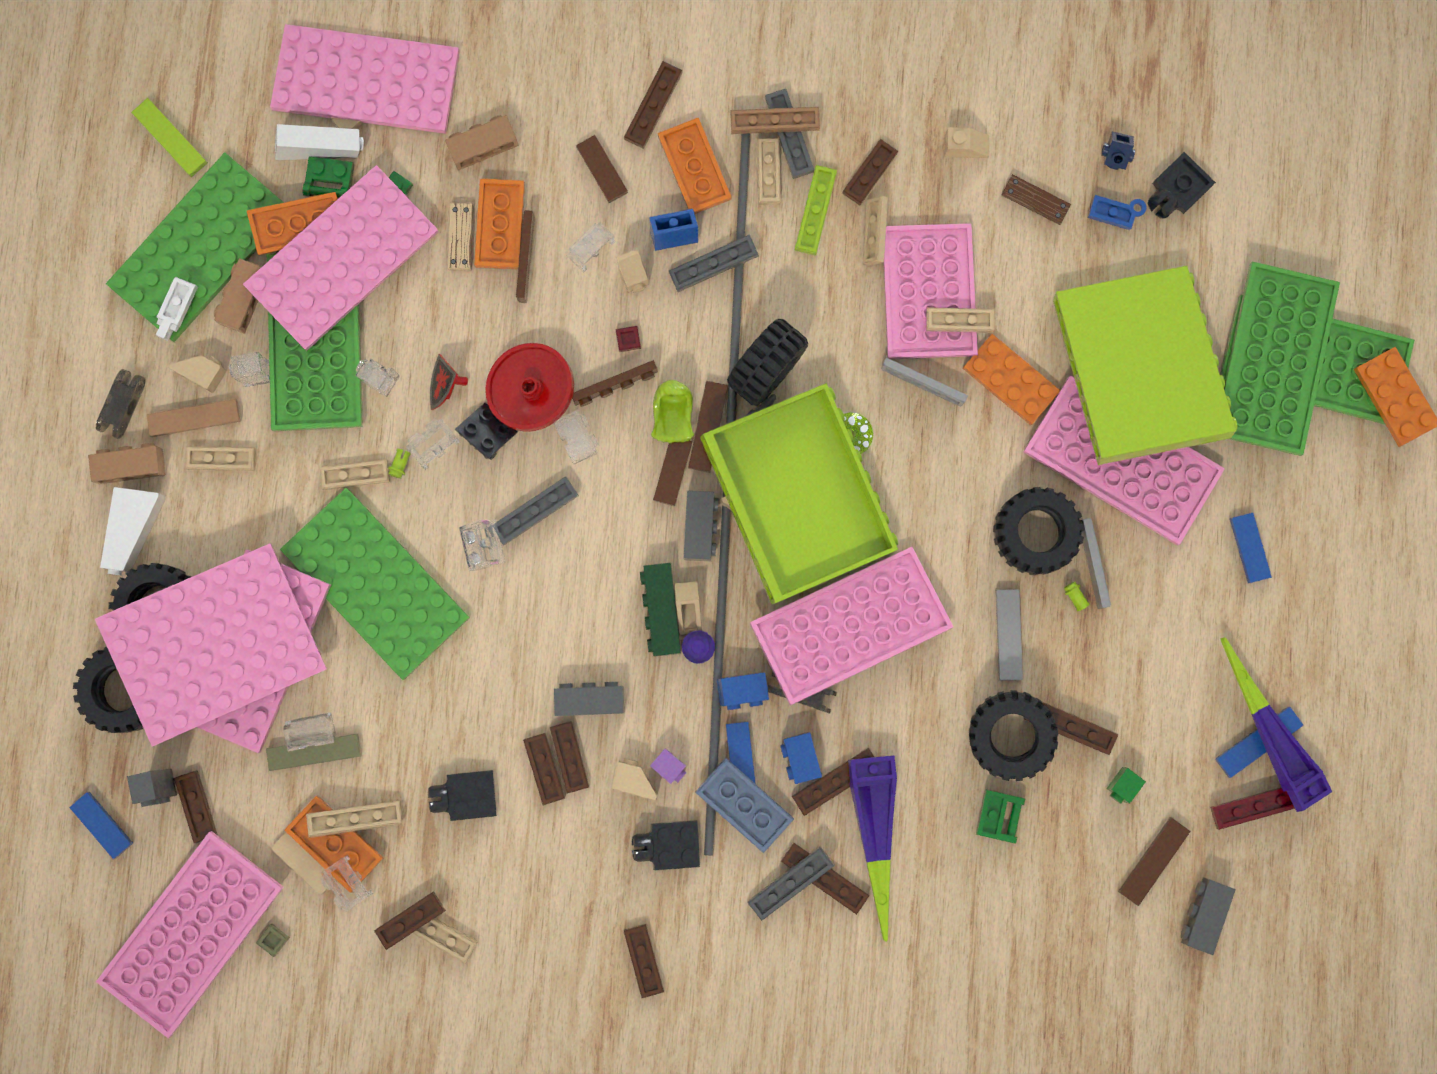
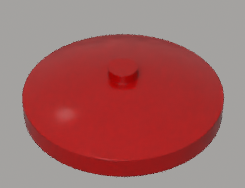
[485,343,574,432]

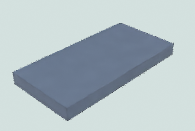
[695,758,794,853]

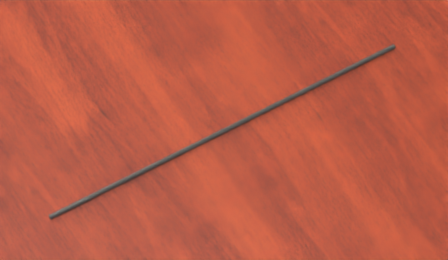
[704,133,750,856]

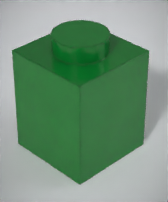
[1106,767,1146,804]

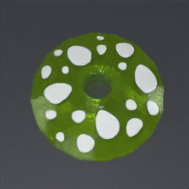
[843,412,874,454]

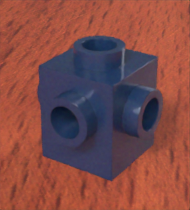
[1101,131,1135,170]

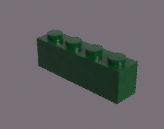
[640,563,681,657]

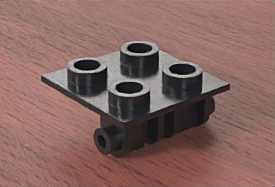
[455,403,518,460]

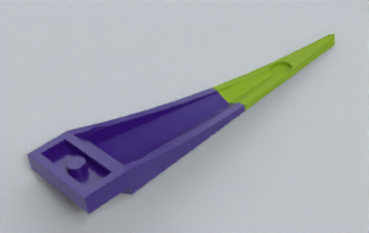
[1220,637,1332,812]
[848,755,897,942]

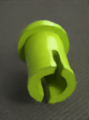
[388,448,411,479]
[1064,581,1090,612]

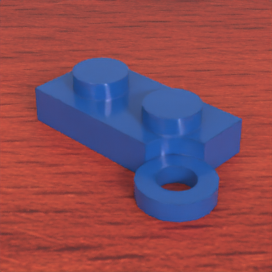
[1087,195,1147,230]

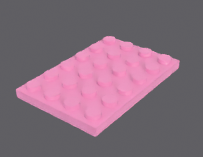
[883,224,978,359]

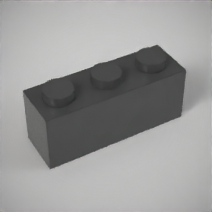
[684,491,719,562]
[554,682,624,716]
[127,769,177,807]
[1180,877,1236,955]

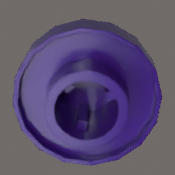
[682,630,715,664]

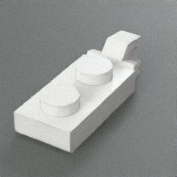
[156,277,198,341]

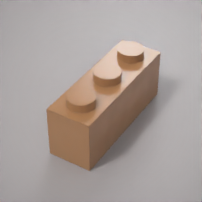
[445,115,519,171]
[214,258,261,334]
[88,443,166,484]

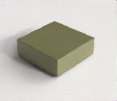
[256,924,290,957]

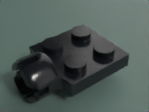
[1147,152,1216,219]
[428,770,497,821]
[632,820,700,871]

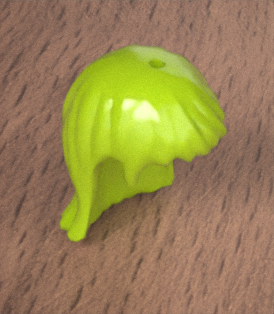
[651,380,694,443]

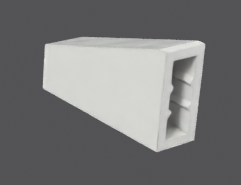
[275,124,363,160]
[100,487,166,576]

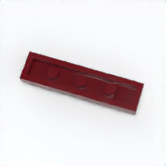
[1210,787,1295,830]

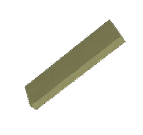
[266,734,361,771]

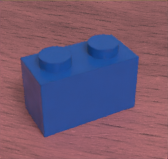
[649,209,698,251]
[717,672,769,710]
[780,732,822,784]

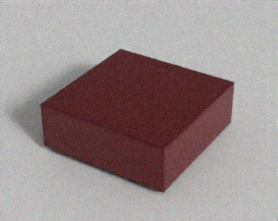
[615,326,641,352]

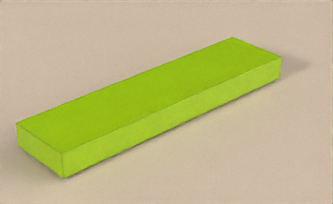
[131,98,208,178]
[795,165,837,256]

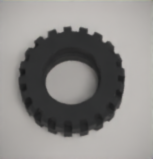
[727,319,809,406]
[993,487,1084,575]
[108,563,191,611]
[73,647,144,733]
[969,690,1059,781]

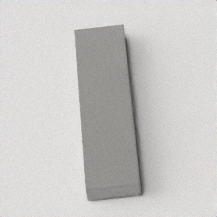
[881,357,968,407]
[1080,518,1111,609]
[995,589,1023,681]

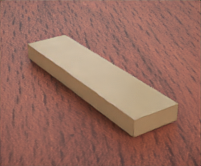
[306,801,402,838]

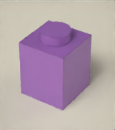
[650,748,687,784]

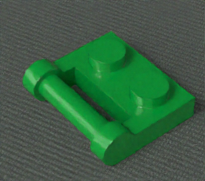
[302,156,354,198]
[976,789,1026,844]

